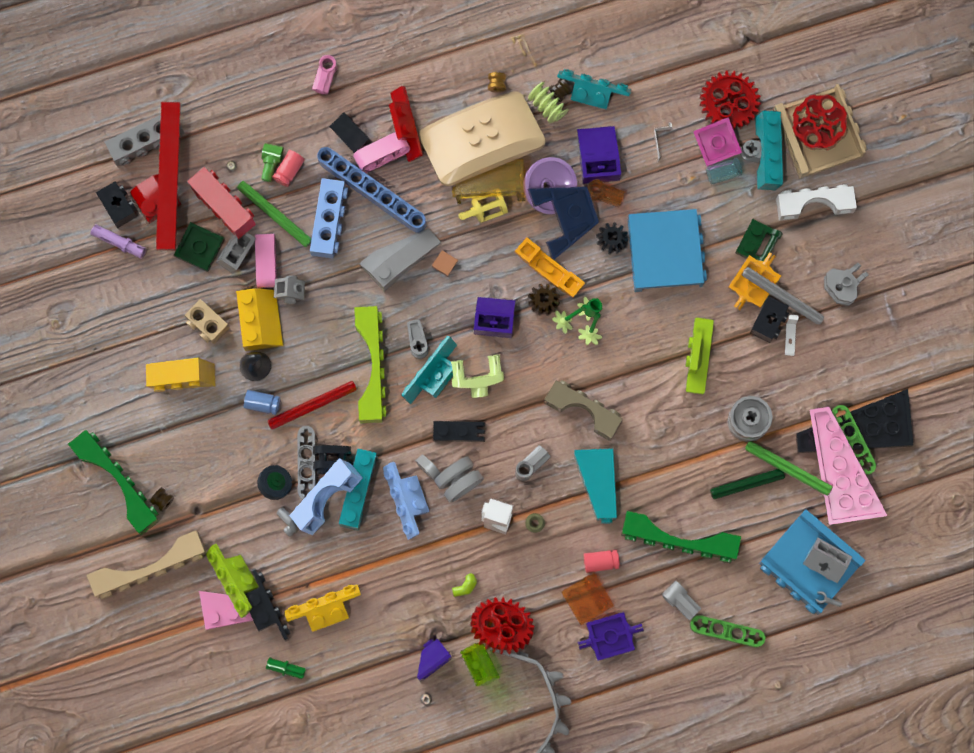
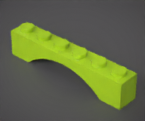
[354,306,386,424]

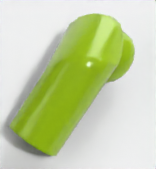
[452,573,477,597]

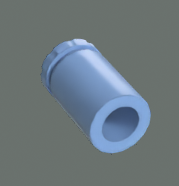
[244,390,280,415]

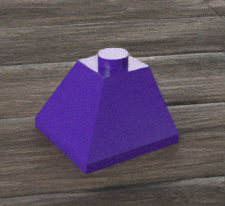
[417,639,452,683]

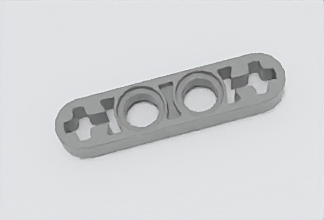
[297,426,316,500]

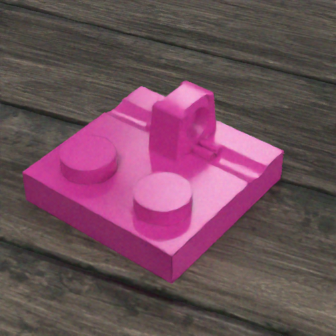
[693,117,742,166]

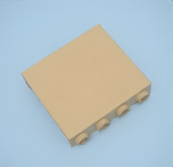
[773,84,866,179]

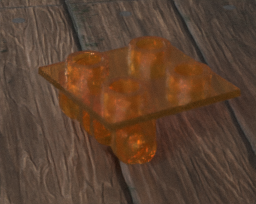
[561,572,614,625]

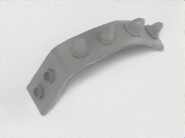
[490,648,571,753]

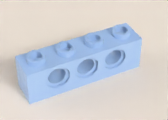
[310,178,348,259]

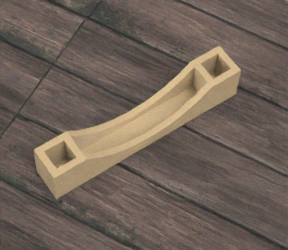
[87,530,207,600]

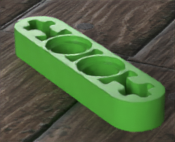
[832,405,876,475]
[690,616,765,648]

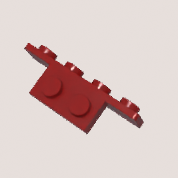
[389,86,423,162]

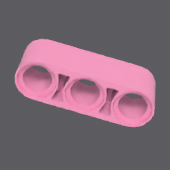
[353,132,410,173]
[255,234,277,288]

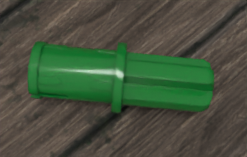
[266,657,306,679]

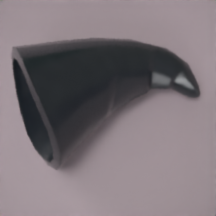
[240,352,271,381]

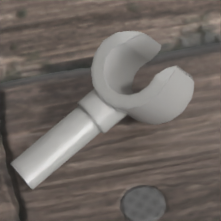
[815,591,842,607]

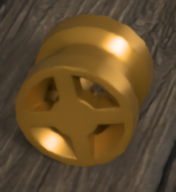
[488,72,506,92]

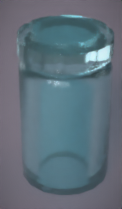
[706,157,742,185]

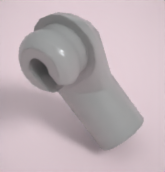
[277,507,297,537]

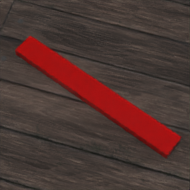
[156,102,181,251]

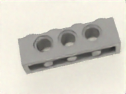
[105,115,185,166]

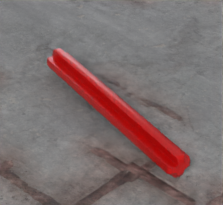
[267,381,357,430]

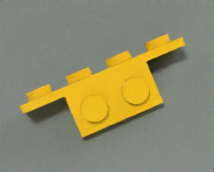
[284,584,361,632]

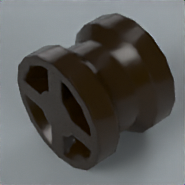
[549,78,572,102]
[150,487,174,512]

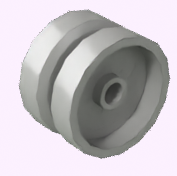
[727,396,773,442]
[434,456,484,503]

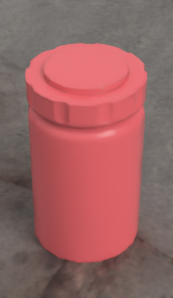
[272,150,305,187]
[584,550,620,573]

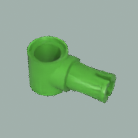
[261,143,284,182]

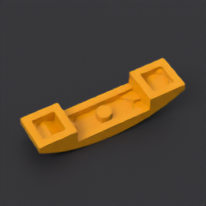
[514,237,585,298]

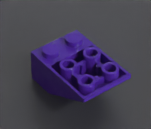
[577,126,621,184]

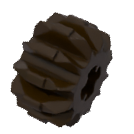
[528,284,560,316]

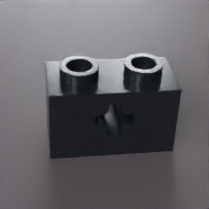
[96,181,137,228]
[750,296,789,343]

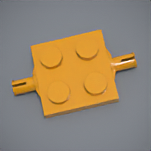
[728,252,781,311]

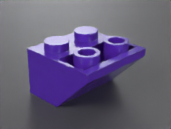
[474,297,515,338]

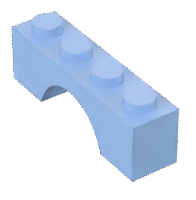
[290,458,362,535]

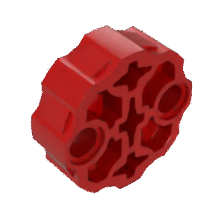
[792,94,848,151]

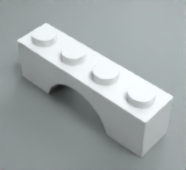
[776,184,857,221]
[481,499,513,534]

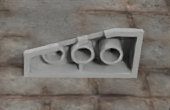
[359,229,441,292]

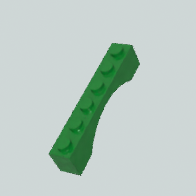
[68,430,159,536]
[621,511,741,563]

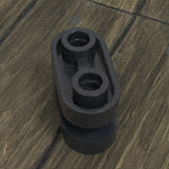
[313,445,351,474]

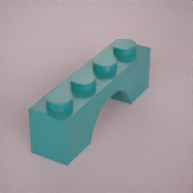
[755,110,783,191]
[339,449,377,531]

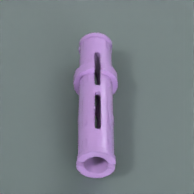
[90,224,146,259]

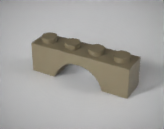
[544,380,623,441]

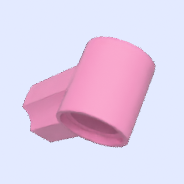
[312,55,337,95]

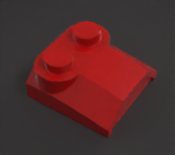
[130,174,182,224]

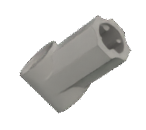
[515,445,551,481]
[661,581,701,621]

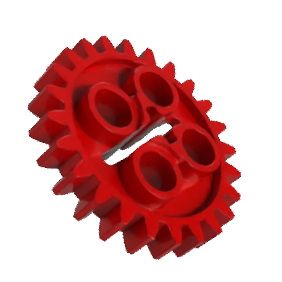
[699,71,761,131]
[470,597,534,655]

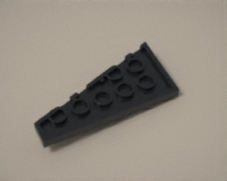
[796,389,914,453]

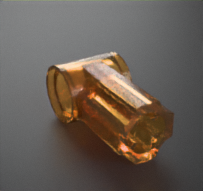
[587,180,625,208]

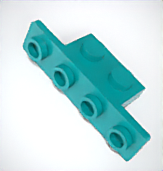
[557,69,631,109]
[401,336,457,404]

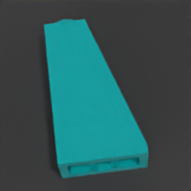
[574,448,617,524]

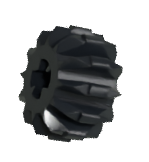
[596,222,628,255]

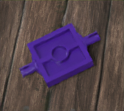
[578,612,644,661]

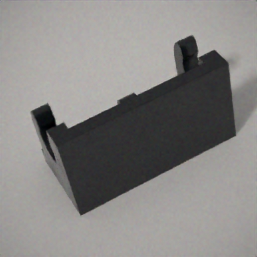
[329,112,373,153]

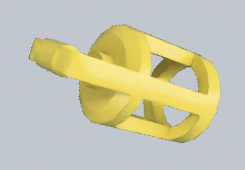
[458,188,508,223]

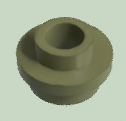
[525,513,545,533]

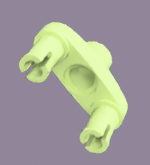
[451,355,504,398]

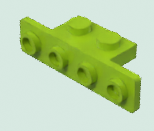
[685,318,714,395]
[206,544,259,618]

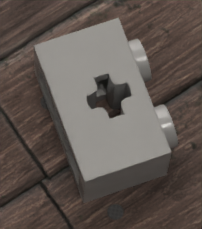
[215,233,256,273]
[803,538,852,583]

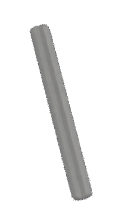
[742,267,824,325]

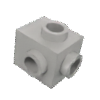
[274,276,305,304]

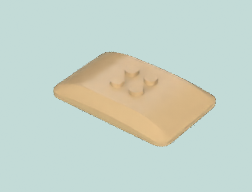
[419,91,545,186]

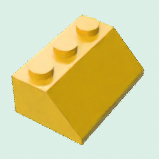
[236,288,283,351]

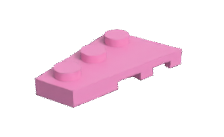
[199,591,253,630]

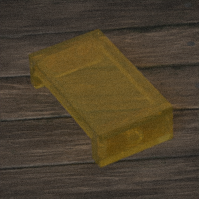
[452,159,525,204]

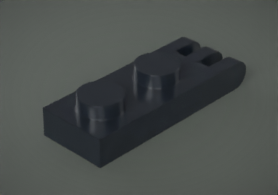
[433,421,485,442]

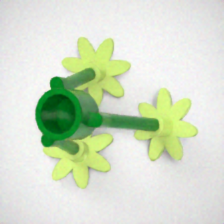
[552,297,603,345]

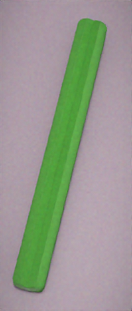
[237,181,312,247]
[745,441,833,496]

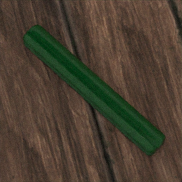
[710,469,785,500]

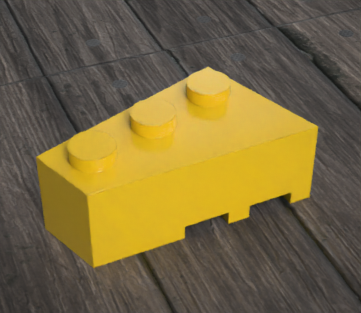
[146,358,215,392]

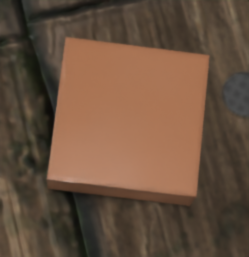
[432,250,458,277]

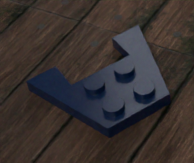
[527,187,599,260]

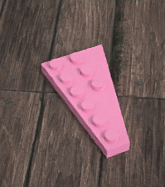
[810,407,888,525]

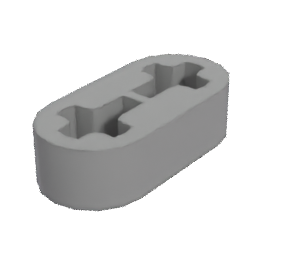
[415,454,440,480]

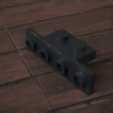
[245,568,291,641]

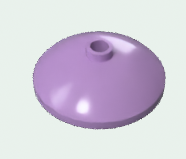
[524,157,577,214]

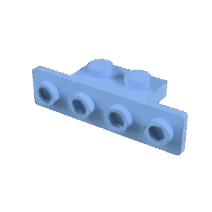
[383,462,430,540]

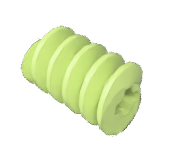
[528,82,569,123]

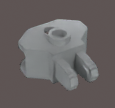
[824,263,869,306]

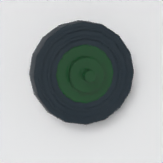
[257,465,292,500]

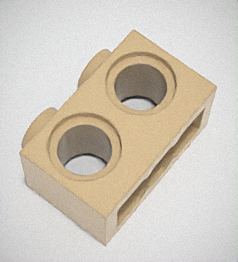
[185,299,230,344]

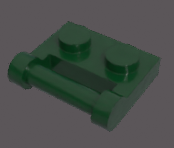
[735,219,783,261]

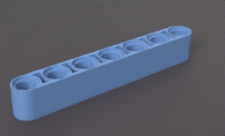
[317,147,426,233]

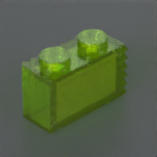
[460,643,500,687]

